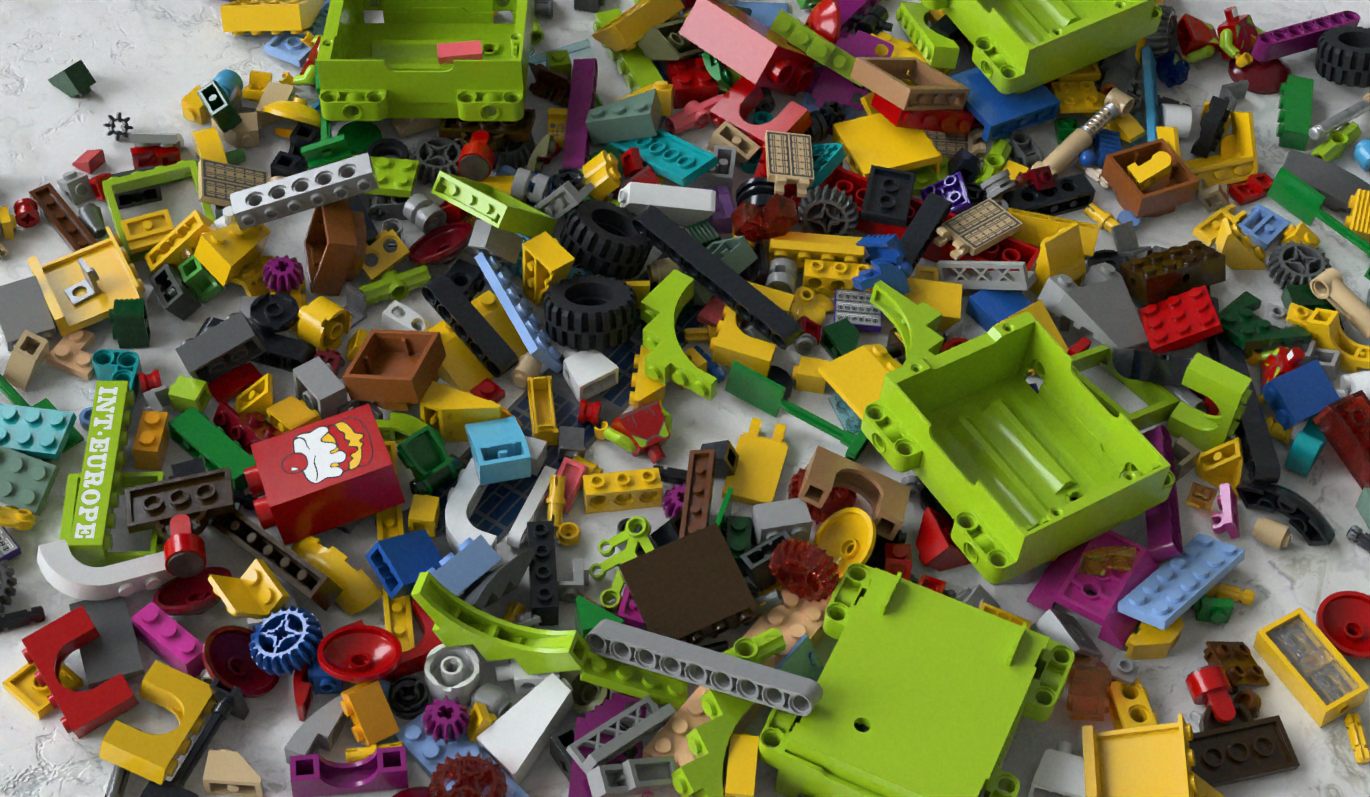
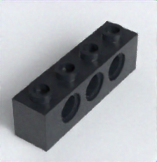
[1002,173,1096,216]
[527,521,559,626]

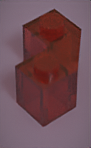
[731,193,799,242]

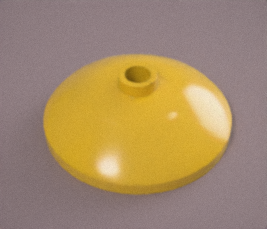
[262,97,321,128]
[811,507,876,581]

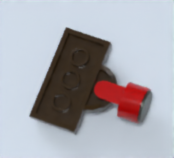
[439,109,536,181]
[125,467,236,578]
[1185,664,1300,788]

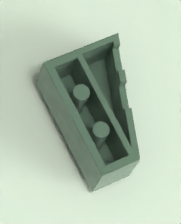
[585,89,662,144]
[684,235,758,306]

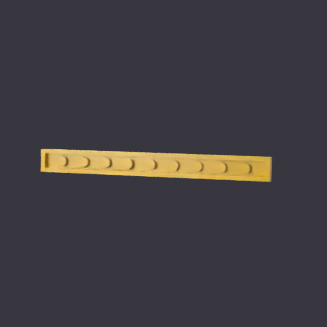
[375,441,415,652]

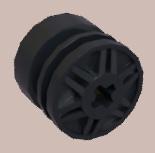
[735,177,787,238]

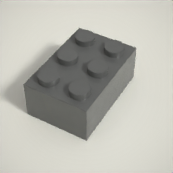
[175,311,268,385]

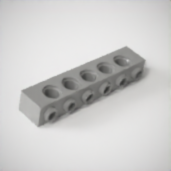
[230,152,379,230]

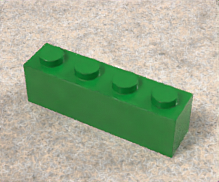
[1276,75,1314,151]
[168,407,256,491]

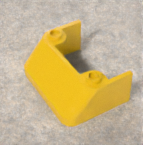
[1156,111,1258,191]

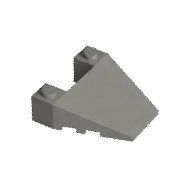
[1037,262,1148,349]

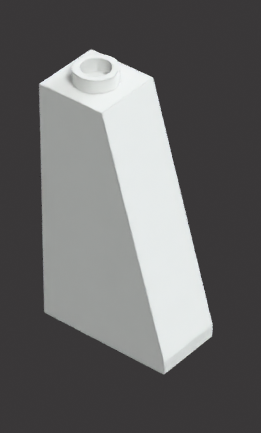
[618,182,716,227]
[476,673,574,785]

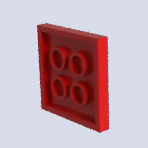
[1138,285,1224,354]

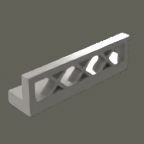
[534,180,595,219]
[937,260,1037,291]
[566,695,676,774]

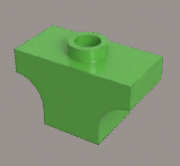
[178,254,224,303]

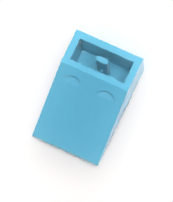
[465,416,531,485]

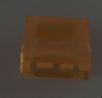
[1185,482,1217,512]

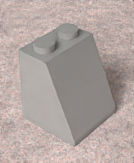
[0,275,56,351]

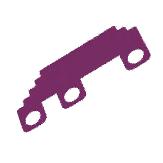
[811,30,894,136]
[568,693,646,797]

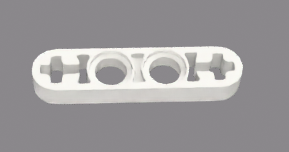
[507,466,558,549]

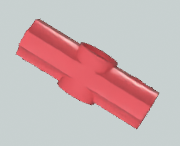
[665,94,724,135]

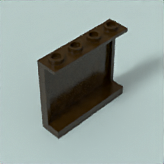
[618,523,758,645]

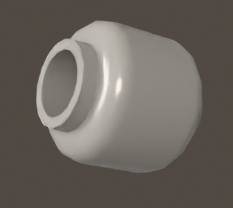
[469,682,512,719]

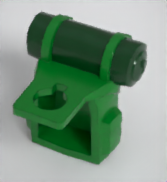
[396,425,463,495]

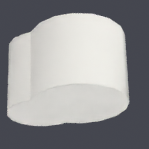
[1159,103,1192,139]

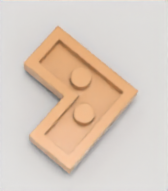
[45,329,96,381]

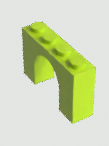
[1166,352,1252,452]

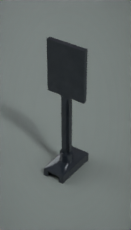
[140,677,249,797]

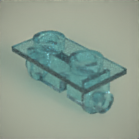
[828,392,862,433]

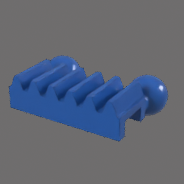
[1079,126,1122,168]
[856,234,913,279]

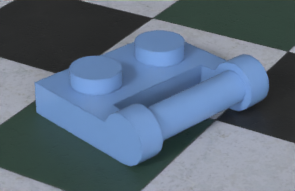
[1237,204,1291,251]

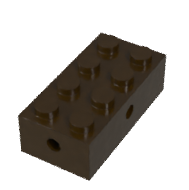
[1120,240,1226,305]

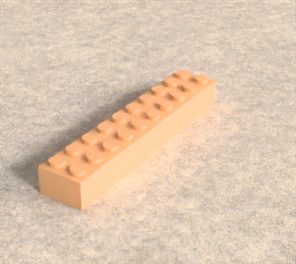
[642,570,836,790]

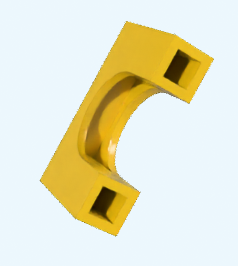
[709,281,794,377]
[99,660,217,785]

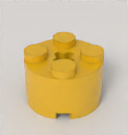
[296,296,352,351]

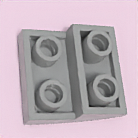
[130,132,184,149]

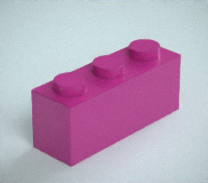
[131,602,206,678]

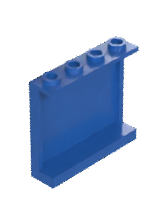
[949,67,1061,143]

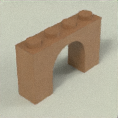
[798,445,911,541]

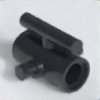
[851,5,893,35]

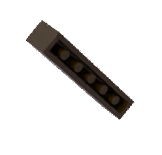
[210,510,343,611]

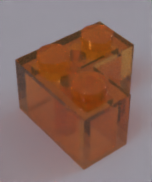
[1066,655,1112,722]

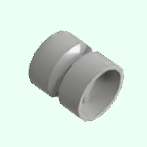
[511,167,551,204]
[403,193,446,235]
[765,257,798,295]

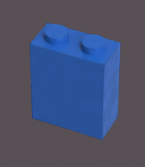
[966,289,1033,332]
[1260,359,1342,431]
[365,529,443,600]

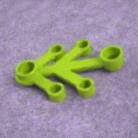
[589,516,654,612]

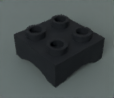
[1190,96,1230,158]

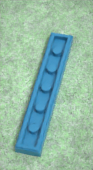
[1142,46,1160,142]

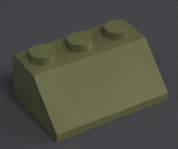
[637,18,706,60]

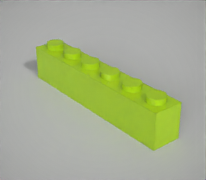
[593,8,664,92]

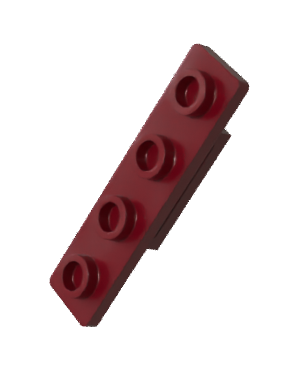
[213,401,281,455]

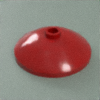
[805,0,841,62]
[1316,591,1370,659]
[317,625,402,683]

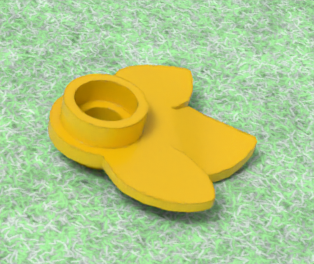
[790,286,834,326]
[0,506,37,531]

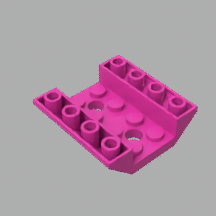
[1027,530,1159,650]

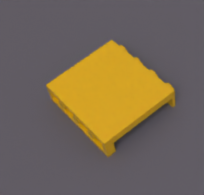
[833,113,943,178]
[27,226,146,337]
[1082,714,1198,797]

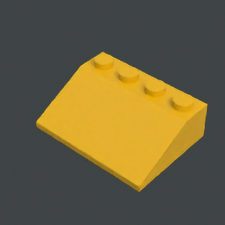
[220,0,325,35]
[426,290,529,393]
[817,344,902,420]

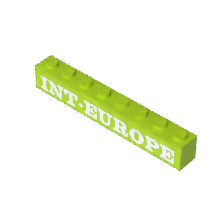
[69,381,135,561]

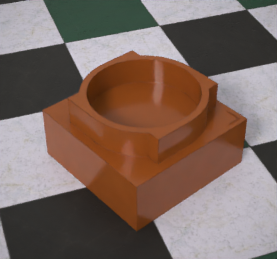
[1101,138,1199,218]
[304,198,367,296]
[343,329,446,411]

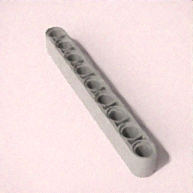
[585,619,823,716]

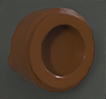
[1233,689,1261,718]

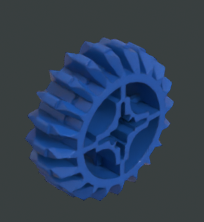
[248,605,324,677]

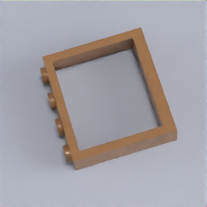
[850,57,970,110]

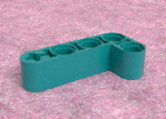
[92,349,142,430]
[1283,407,1343,477]

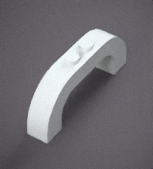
[445,436,547,554]
[37,534,201,601]

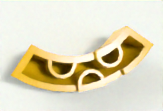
[291,536,383,616]

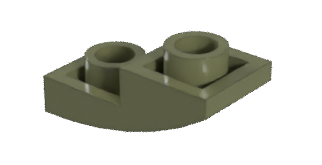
[526,134,556,174]

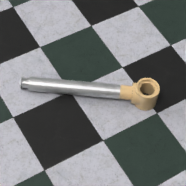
[1308,91,1370,140]

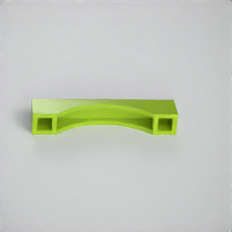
[896,1,960,69]

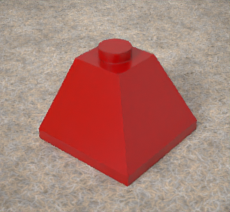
[915,507,972,572]

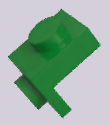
[1191,594,1234,623]

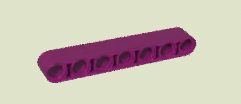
[1251,10,1360,62]
[562,58,598,176]
[1142,425,1183,563]

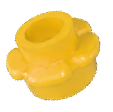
[556,522,581,546]

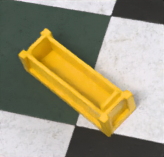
[527,375,559,446]

